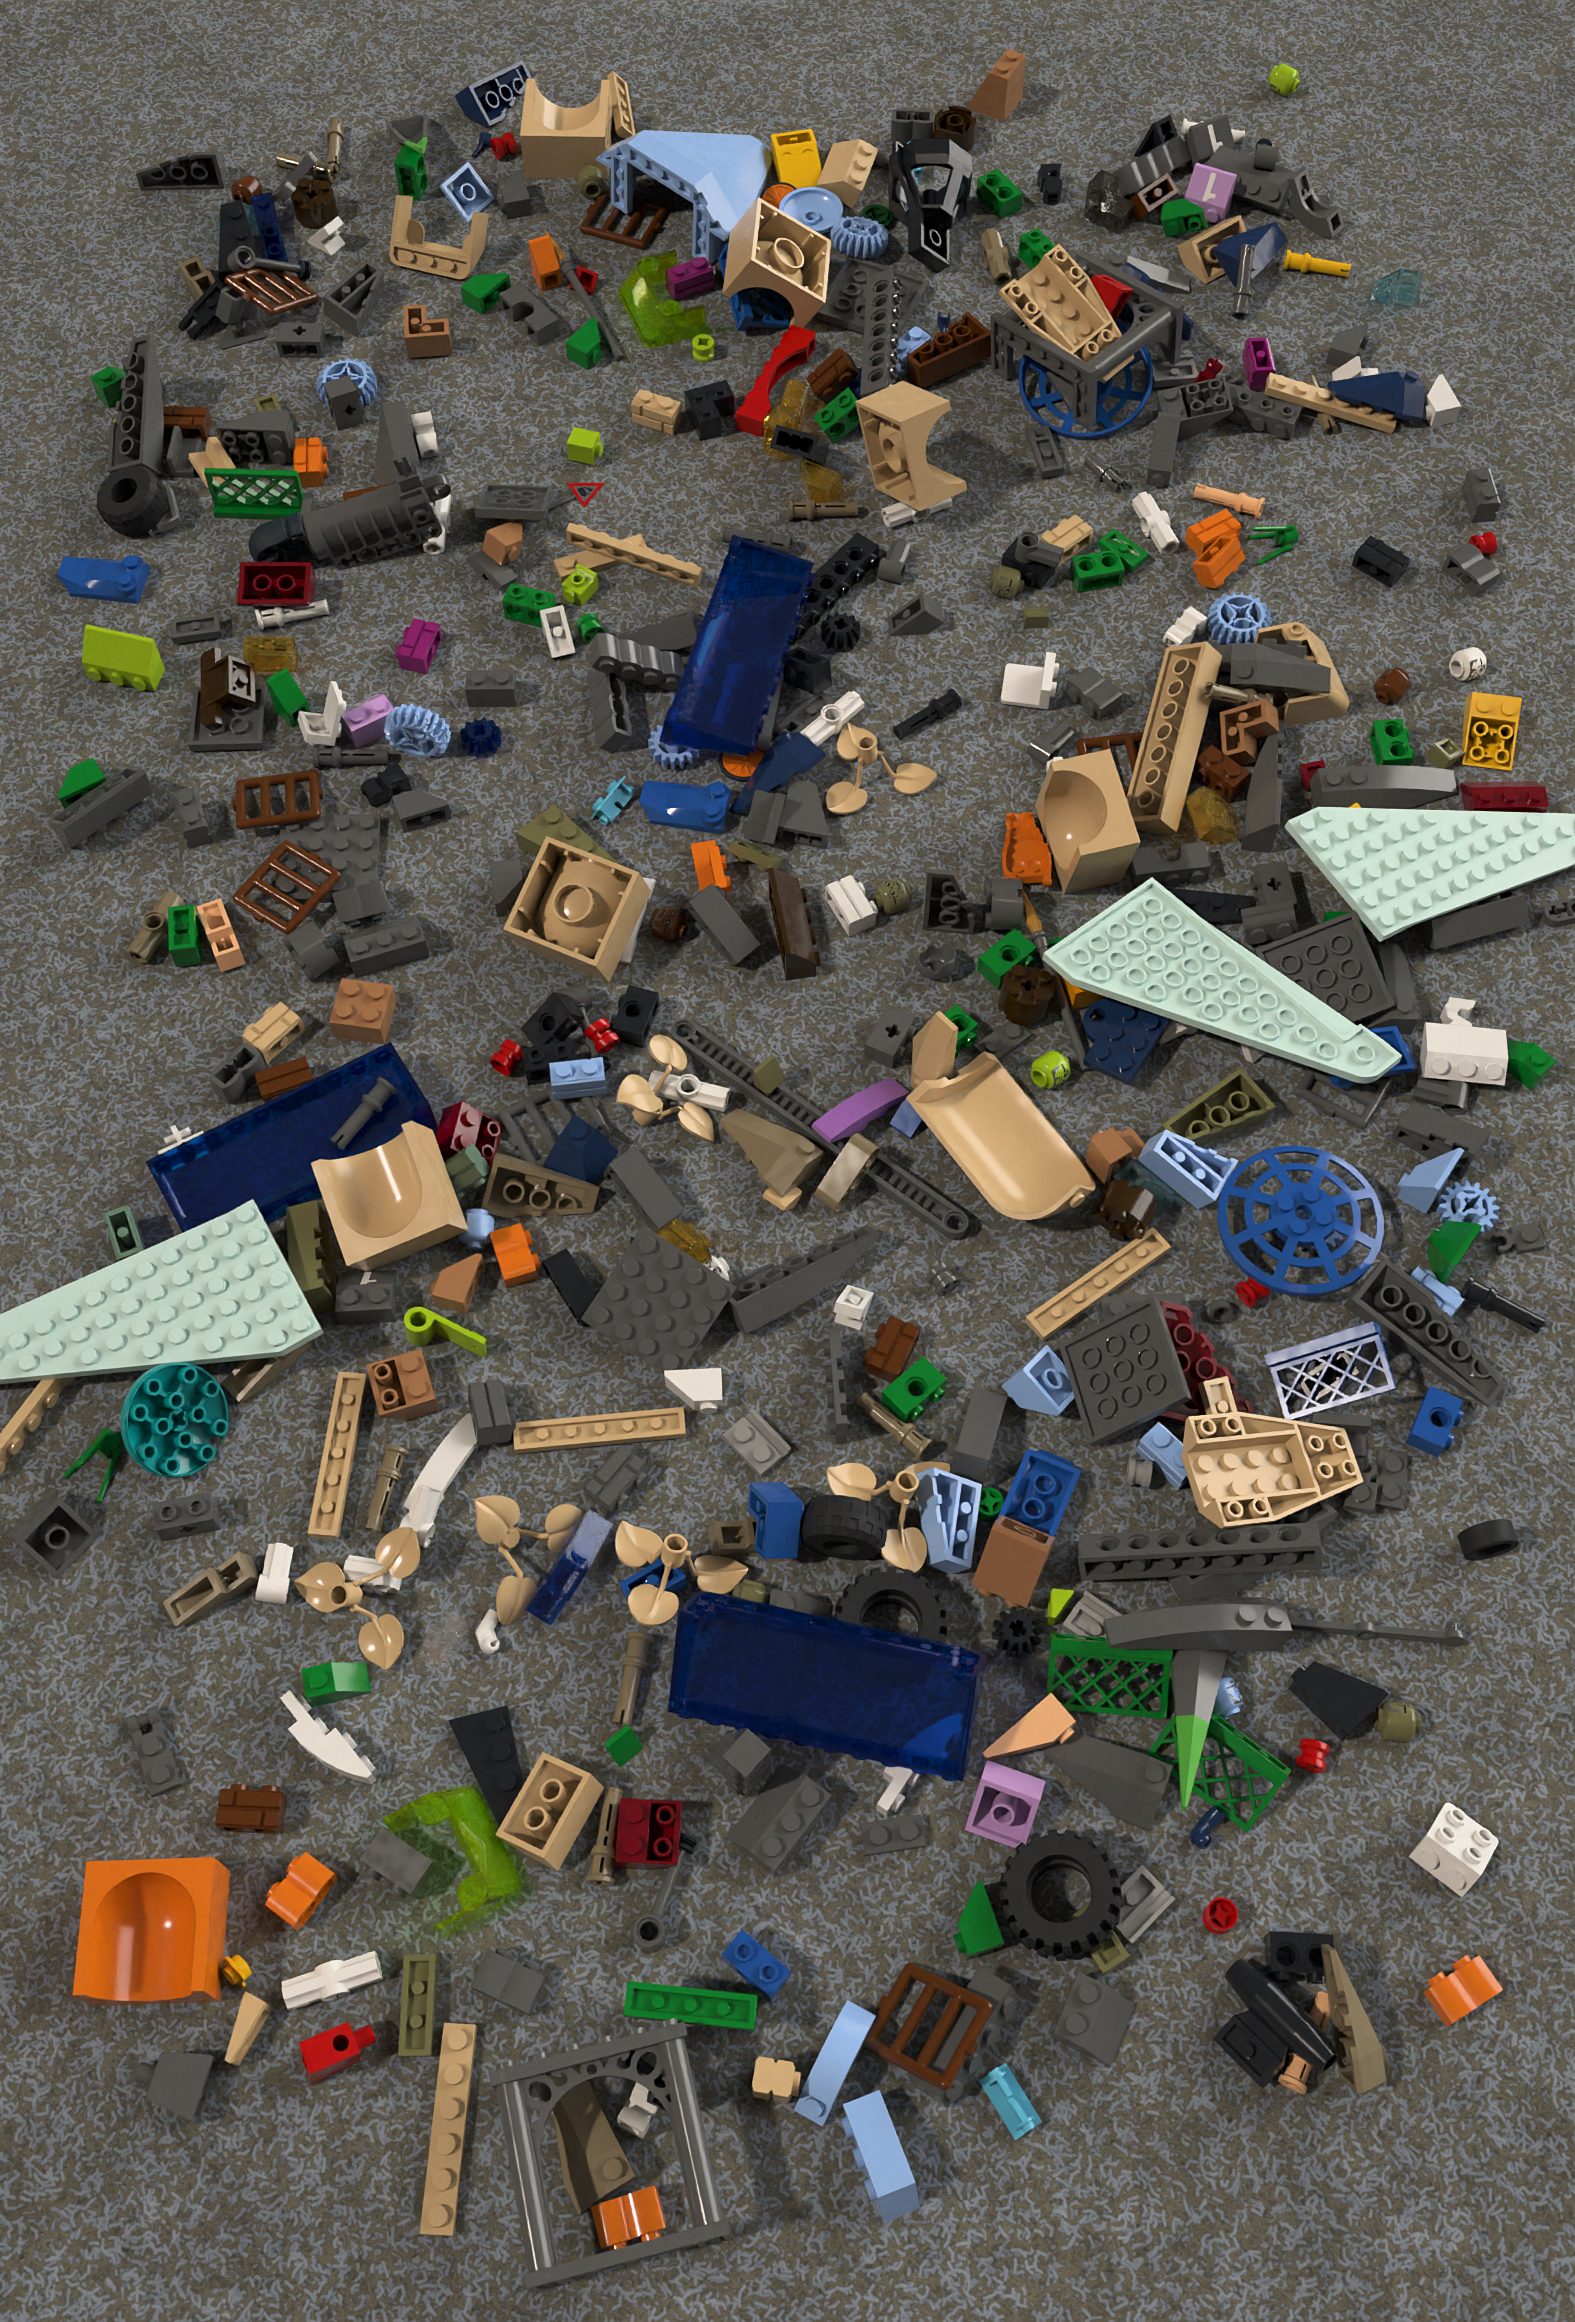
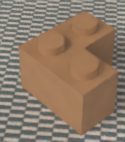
[403,304,452,358]
[1220,699,1279,766]
[1085,1127,1145,1188]

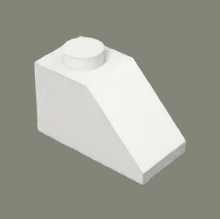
[1423,375,1461,427]
[664,1368,723,1414]

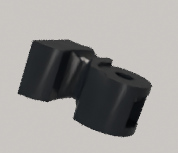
[1037,163,1063,206]
[360,762,412,807]

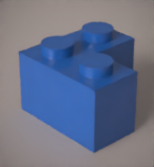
[747,1482,805,1559]

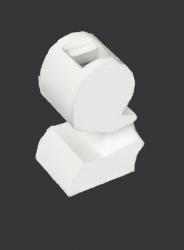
[410,411,439,458]
[1163,606,1207,647]
[1440,997,1476,1027]
[617,2082,658,2140]

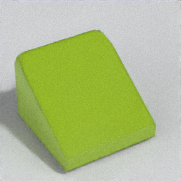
[1047,1588,1074,1626]

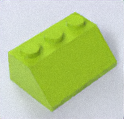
[82,624,165,691]

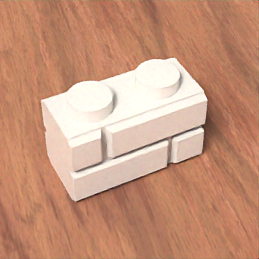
[825,875,878,936]

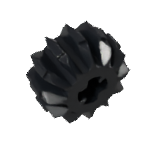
[821,611,860,652]
[991,1606,1042,1659]

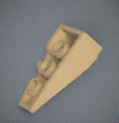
[911,1011,958,1090]

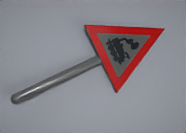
[548,483,605,511]

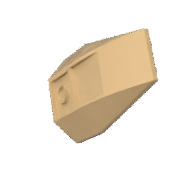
[998,244,1135,383]
[1181,1412,1364,1529]

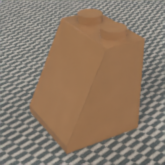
[967,49,1026,122]
[972,1515,1055,1609]

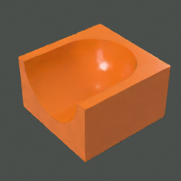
[72,1857,230,2006]

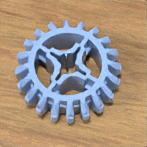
[830,216,888,259]
[316,357,377,408]
[1207,591,1272,645]
[384,704,451,758]

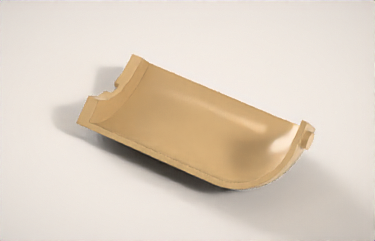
[906,1051,1096,1220]

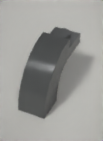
[1287,168,1345,238]

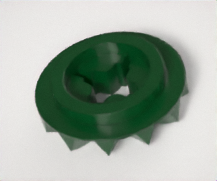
[859,204,892,229]

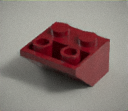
[436,1101,504,1172]
[615,1798,682,1870]

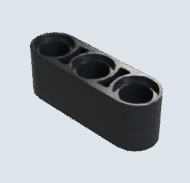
[541,1248,596,1326]

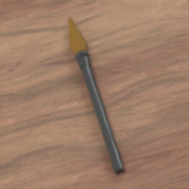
[544,230,624,361]
[1020,889,1091,1072]

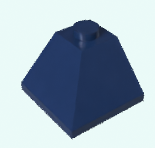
[543,1114,618,1185]

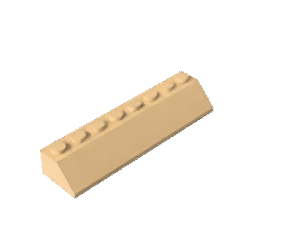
[1126,641,1222,834]

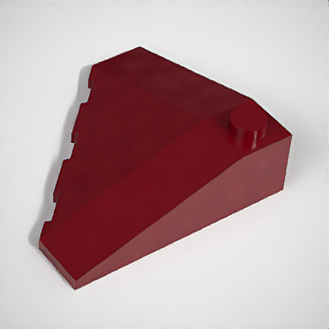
[1151,1301,1253,1426]

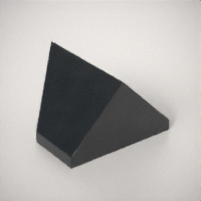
[1134,114,1178,157]
[1299,1352,1361,1404]

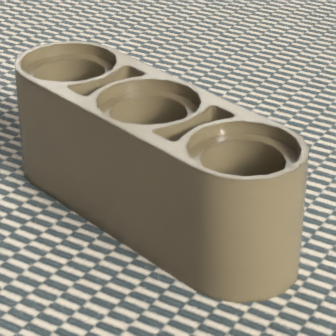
[814,1133,880,1213]

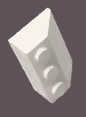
[1418,1022,1508,1085]

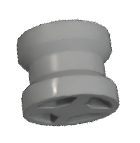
[1125,1457,1153,1489]

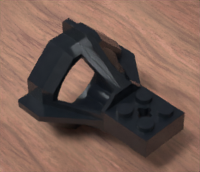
[888,139,972,273]

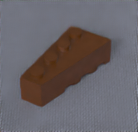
[907,311,991,389]

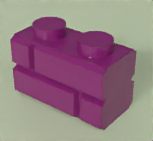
[665,257,714,302]
[1242,337,1275,391]
[395,618,442,674]

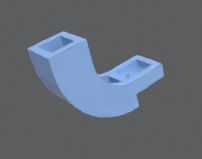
[794,2000,876,2127]

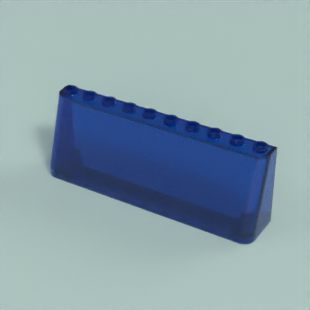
[659,535,815,757]
[145,1042,438,1233]
[668,1591,986,1782]

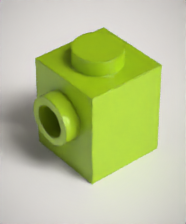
[567,427,604,465]

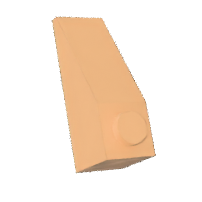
[982,1693,1076,1761]

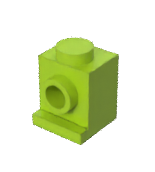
[562,563,599,606]

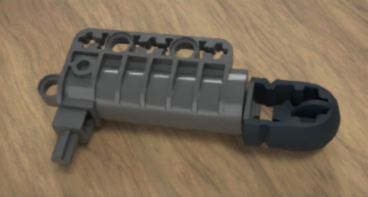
[248,452,451,570]

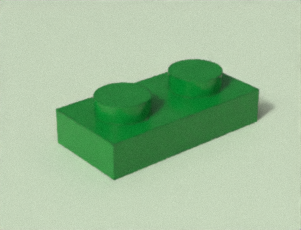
[1097,529,1149,572]

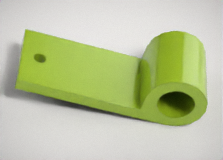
[404,1307,487,1357]

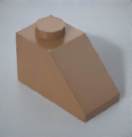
[482,519,522,566]
[430,1253,485,1314]

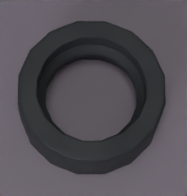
[1457,1519,1519,1561]

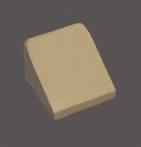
[762,1187,802,1211]

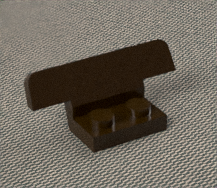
[201,647,255,728]

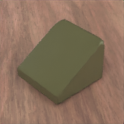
[1022,607,1049,629]
[1426,737,1465,769]
[753,1055,785,1095]

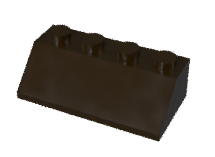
[768,868,821,981]

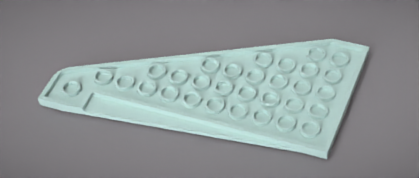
[1285,807,1575,942]
[1043,878,1402,1084]
[0,1199,324,1384]

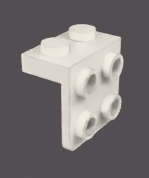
[1001,652,1059,709]
[297,681,346,746]
[1409,1803,1498,1897]

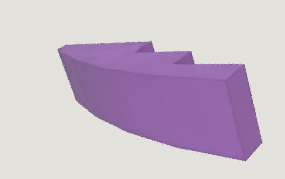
[811,1077,909,1143]

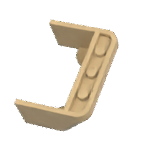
[389,195,489,279]
[1254,622,1349,727]

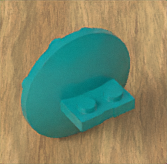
[120,1362,229,1478]

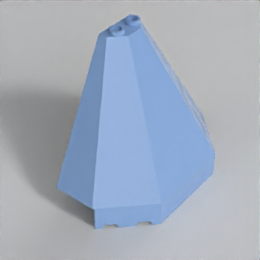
[596,130,773,264]

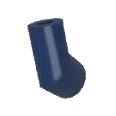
[1189,1805,1225,1849]

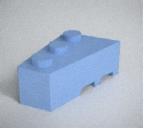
[1137,1130,1238,1209]
[915,1467,982,1574]
[840,2090,920,2223]

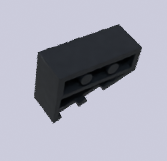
[218,200,259,282]

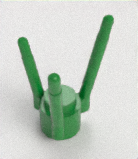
[1248,525,1298,566]
[63,1428,124,1503]

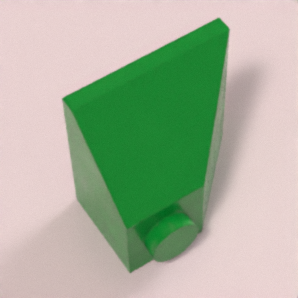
[1426,1221,1482,1285]

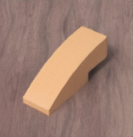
[196,898,246,972]

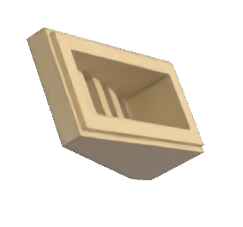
[225,1991,272,2067]

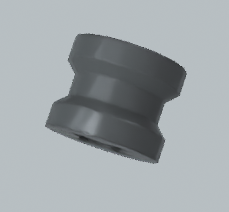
[926,1262,961,1297]

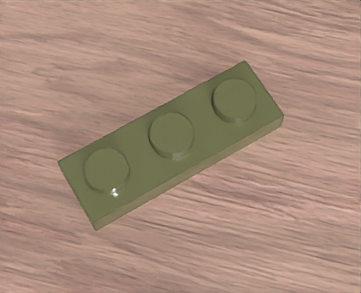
[398,1954,437,2058]

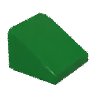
[605,1725,643,1767]

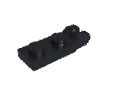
[178,281,224,340]

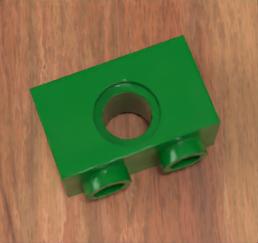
[977,928,1037,990]
[881,1356,947,1423]

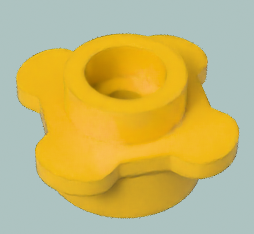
[222,1954,252,1988]

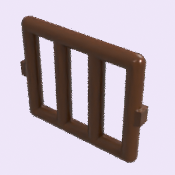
[580,189,668,249]
[225,267,319,316]
[1076,732,1144,796]
[232,770,323,830]
[232,840,342,935]
[862,1963,993,2091]

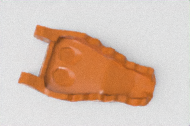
[1002,812,1052,887]

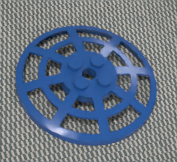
[1018,320,1154,440]
[1217,1145,1384,1297]

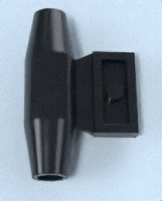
[1213,1959,1339,2089]

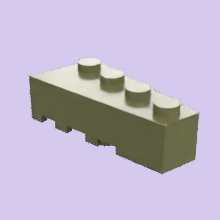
[516,805,620,865]
[1156,1067,1276,1146]
[284,1200,337,1314]

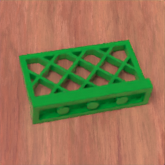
[204,468,304,520]
[1045,1633,1173,1719]
[1146,1711,1292,1832]
[623,1981,758,2031]

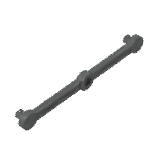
[1289,1618,1466,1647]

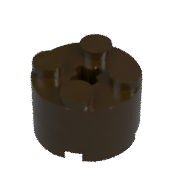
[933,106,976,152]
[291,178,338,229]
[998,964,1054,1026]
[1092,1180,1158,1241]

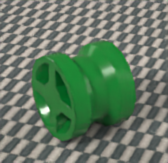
[576,613,605,644]
[977,1488,1003,1522]

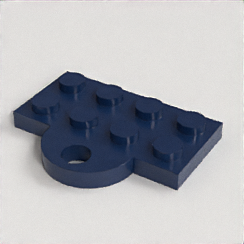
[1083,998,1173,1085]

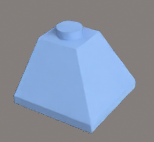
[439,162,495,223]
[1397,1148,1464,1214]
[1002,1345,1075,1416]

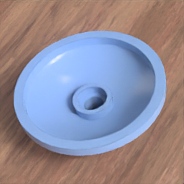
[779,187,843,234]

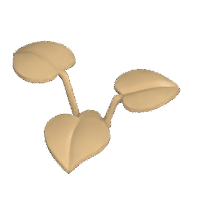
[826,722,937,815]
[616,1034,714,1143]
[827,1462,950,1574]
[474,1495,585,1625]
[615,1521,748,1627]
[294,1527,420,1670]

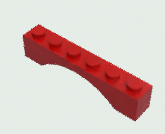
[735,324,816,437]

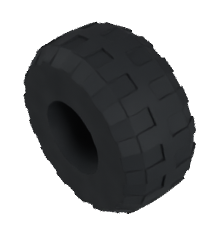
[96,465,168,535]
[799,1495,888,1561]

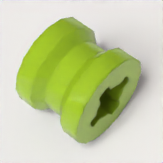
[692,334,715,363]

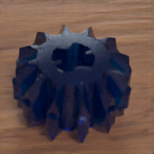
[460,716,502,759]

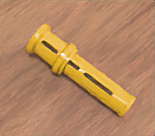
[1283,250,1351,278]

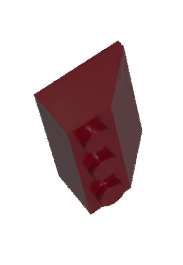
[237,562,317,606]
[1460,781,1549,813]

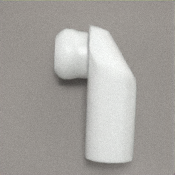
[476,1609,500,1654]

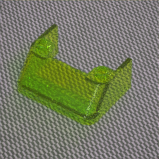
[619,249,706,348]
[383,1785,522,1939]

